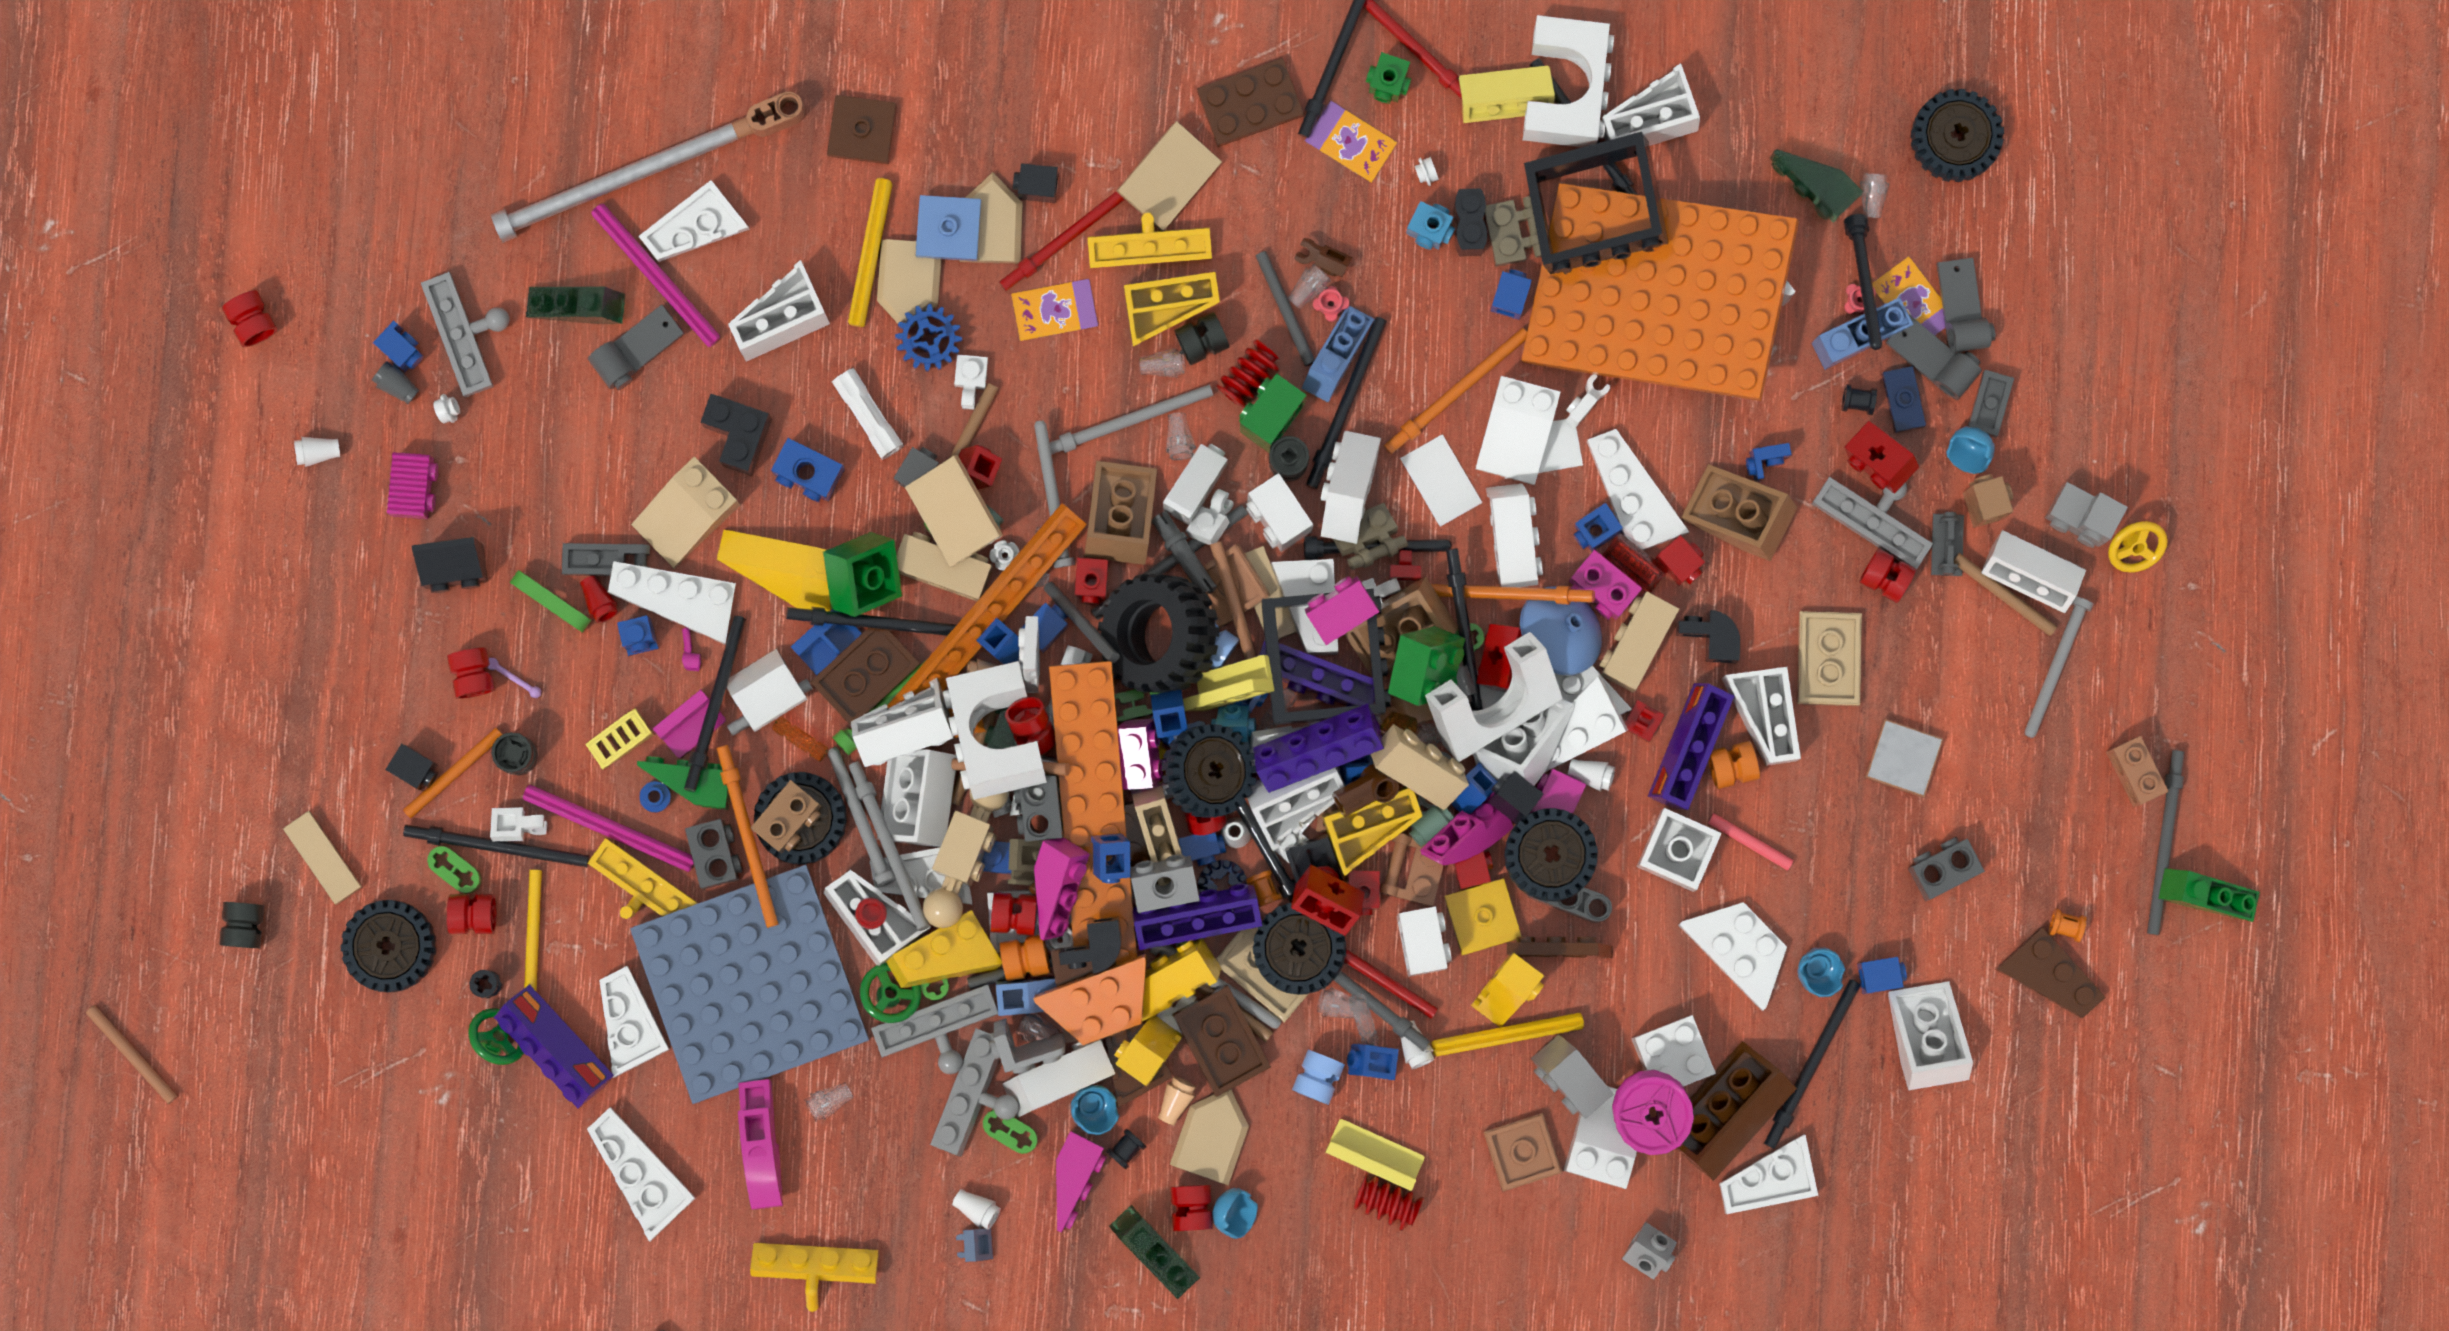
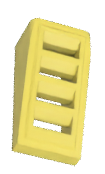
[585,708,654,770]

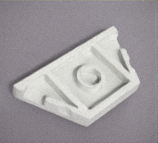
[1678,902,1787,1011]

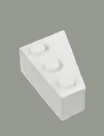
[1602,63,1700,146]
[728,260,830,362]
[1321,431,1381,544]
[1486,483,1543,587]
[1722,667,1801,766]
[851,678,953,767]
[1247,767,1345,851]
[824,870,931,966]
[1003,1040,1115,1118]

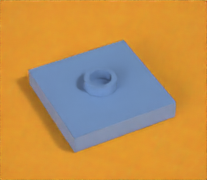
[915,195,981,261]

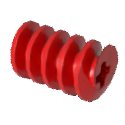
[1215,339,1280,408]
[1354,1172,1424,1231]

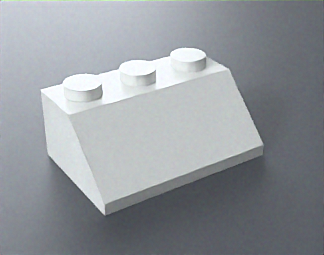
[877,749,957,847]

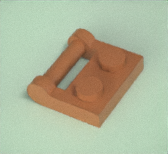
[1380,833,1443,907]

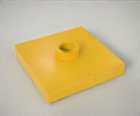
[1444,878,1521,956]

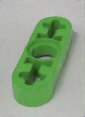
[509,570,592,633]

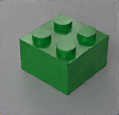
[1239,373,1307,453]
[823,532,902,617]
[1388,626,1465,706]

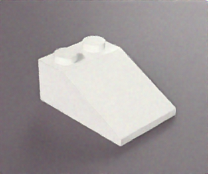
[1475,376,1561,485]
[1473,699,1574,786]
[1888,981,1973,1090]
[1563,1086,1637,1189]

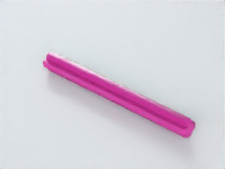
[591,203,720,347]
[523,785,694,872]

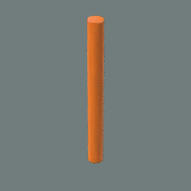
[403,727,503,819]

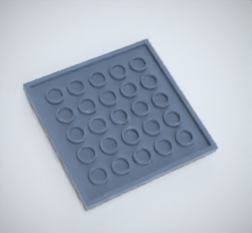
[630,865,869,1104]

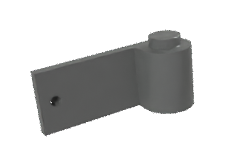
[1936,258,1996,353]
[588,304,685,390]
[1885,314,1982,400]

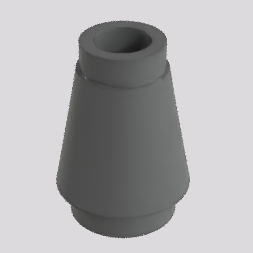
[372,361,419,404]

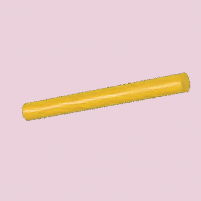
[524,870,542,992]

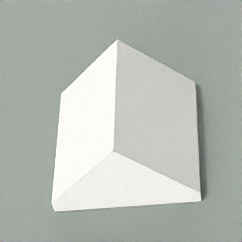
[727,649,807,732]

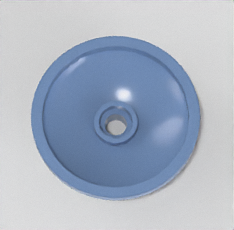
[1520,586,1602,676]

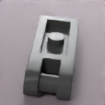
[562,543,650,576]

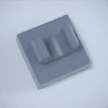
[956,1228,993,1262]

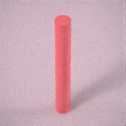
[1708,813,1794,871]

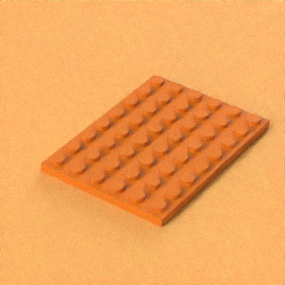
[1521,183,1799,401]

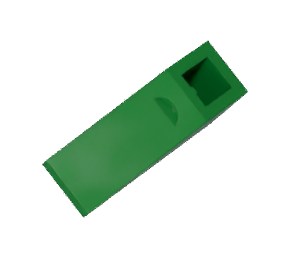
[637,756,730,810]
[2158,868,2260,922]

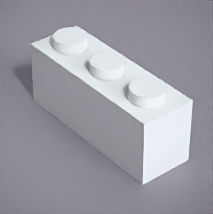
[1981,530,2086,613]

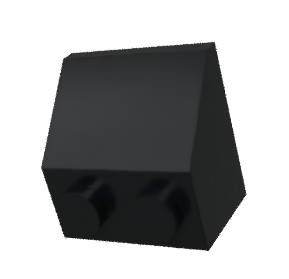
[412,537,488,593]

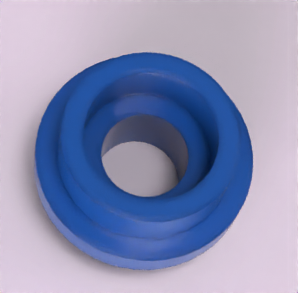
[639,781,671,813]

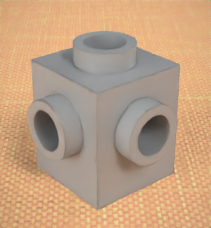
[1622,1222,1677,1280]

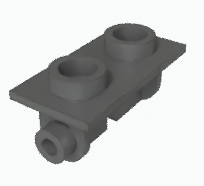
[1931,512,1964,576]

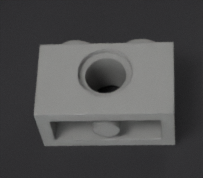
[1130,854,1200,913]

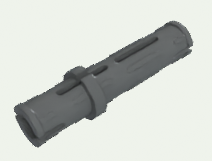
[1151,511,1217,594]

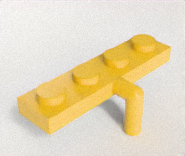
[1087,211,1212,268]
[588,838,698,919]
[750,1243,879,1312]

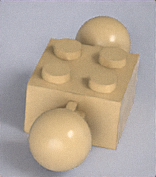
[923,790,1009,928]

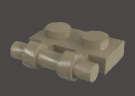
[1484,196,1542,267]
[1333,503,1408,570]

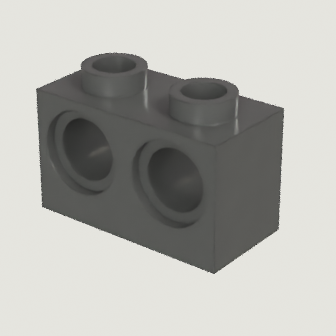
[1014,775,1064,842]
[685,819,743,890]
[1908,837,1985,901]

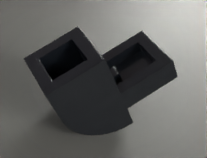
[1676,610,1740,664]
[1059,916,1122,974]

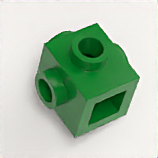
[1365,52,1412,104]

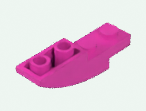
[1420,792,1513,866]
[738,1079,783,1210]

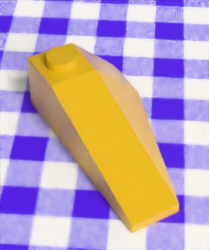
[717,530,831,611]

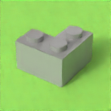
[2045,482,2128,548]
[1531,1034,1614,1119]

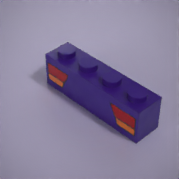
[1647,683,1734,810]
[494,984,614,1109]

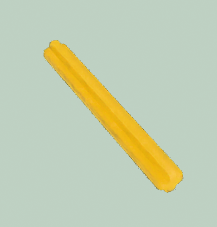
[848,178,892,327]
[1431,1013,1584,1057]

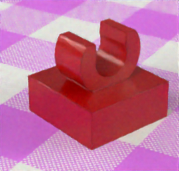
[1389,550,1421,581]
[1625,700,1664,743]

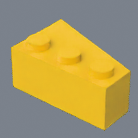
[1124,272,1220,346]
[1322,786,1423,876]
[886,910,1002,988]
[1142,938,1221,1022]
[1471,953,1544,1027]
[1114,1015,1183,1086]

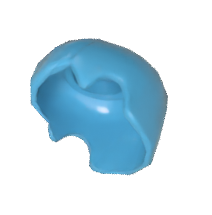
[1946,426,1995,474]
[1797,947,1845,997]
[1070,1085,1119,1135]
[1212,1188,1258,1239]

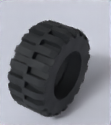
[1098,574,1219,693]

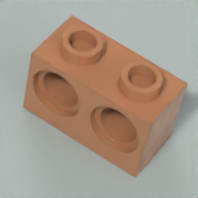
[2106,736,2169,807]

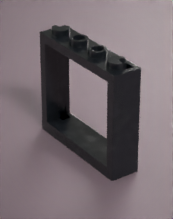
[1524,131,1669,274]
[1261,588,1391,726]

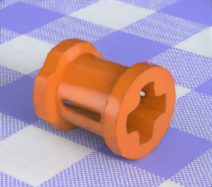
[1245,869,1282,907]
[2048,908,2087,943]

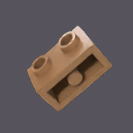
[1963,474,2013,528]
[751,780,821,854]

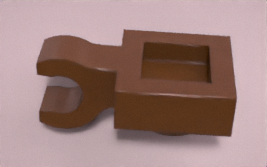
[1294,238,1353,277]

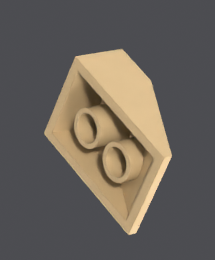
[631,457,741,569]

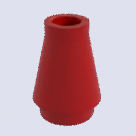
[580,575,618,623]

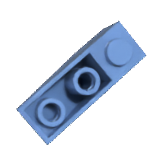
[1811,297,1914,370]
[1301,306,1374,402]
[996,976,1056,1016]

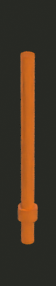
[1383,328,1527,455]
[1431,584,1595,605]
[716,745,779,928]

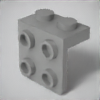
[990,1018,1065,1074]

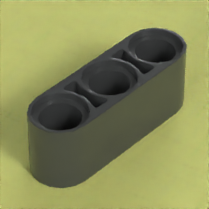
[1525,888,1612,923]

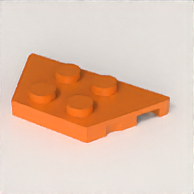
[1033,954,1147,1045]

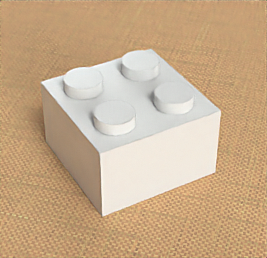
[1246,473,1313,552]
[1636,808,1721,892]
[1396,906,1452,977]
[1631,1015,1716,1086]

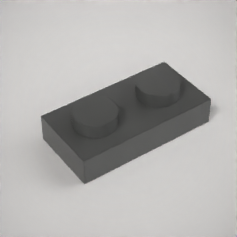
[1967,370,2014,438]

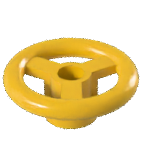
[2108,521,2168,573]

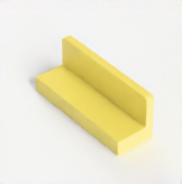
[1459,66,1555,123]
[1183,655,1274,711]
[1325,1119,1424,1191]

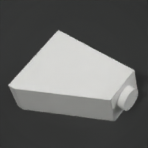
[1163,444,1228,526]

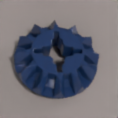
[1198,860,1248,893]

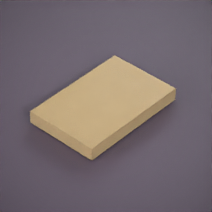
[1116,121,1222,231]
[905,455,1003,567]
[1797,611,1862,706]
[1216,927,1308,1023]

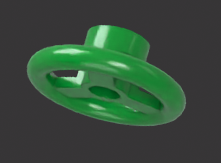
[860,962,922,1023]
[468,1008,524,1065]

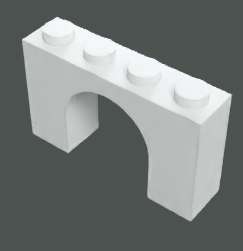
[1522,15,1614,147]
[1425,632,1563,762]
[943,661,1047,800]

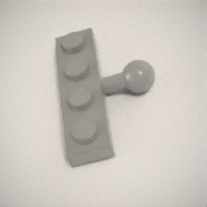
[421,272,510,398]
[1811,477,1933,569]
[871,985,998,1074]
[930,1028,1019,1157]

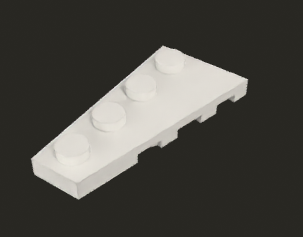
[607,561,736,645]

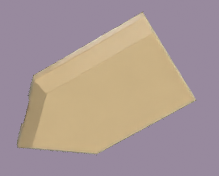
[960,172,1023,264]
[877,239,942,330]
[1170,1089,1249,1185]

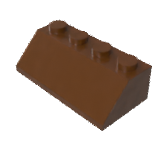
[1676,1041,1797,1181]

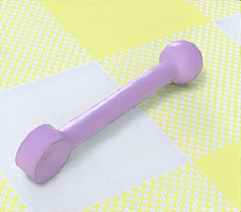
[487,658,541,698]

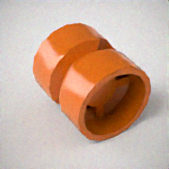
[1708,741,1760,790]
[999,935,1050,982]

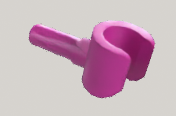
[682,628,701,671]

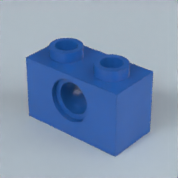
[771,438,845,503]

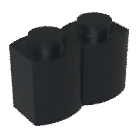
[1453,188,1487,257]

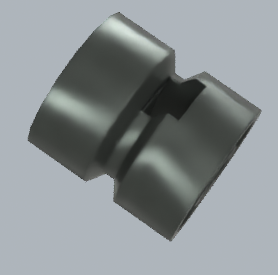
[1174,312,1230,366]
[1269,436,1309,482]
[491,732,538,776]
[219,902,264,949]

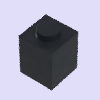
[1013,163,1059,203]
[385,743,438,791]
[1488,771,1543,824]

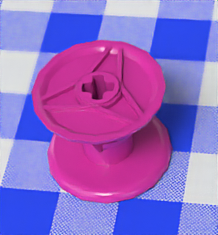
[1612,1069,1694,1155]

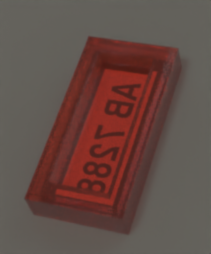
[1602,533,1668,593]

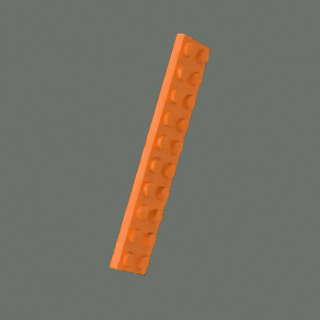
[1049,661,1137,964]

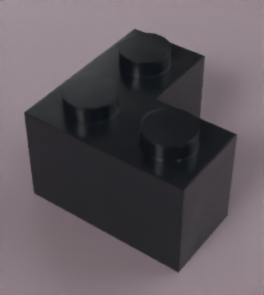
[700,394,772,476]

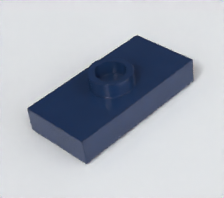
[1882,366,1926,433]

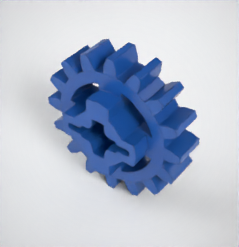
[895,304,962,372]

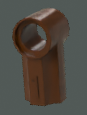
[1332,764,1399,817]

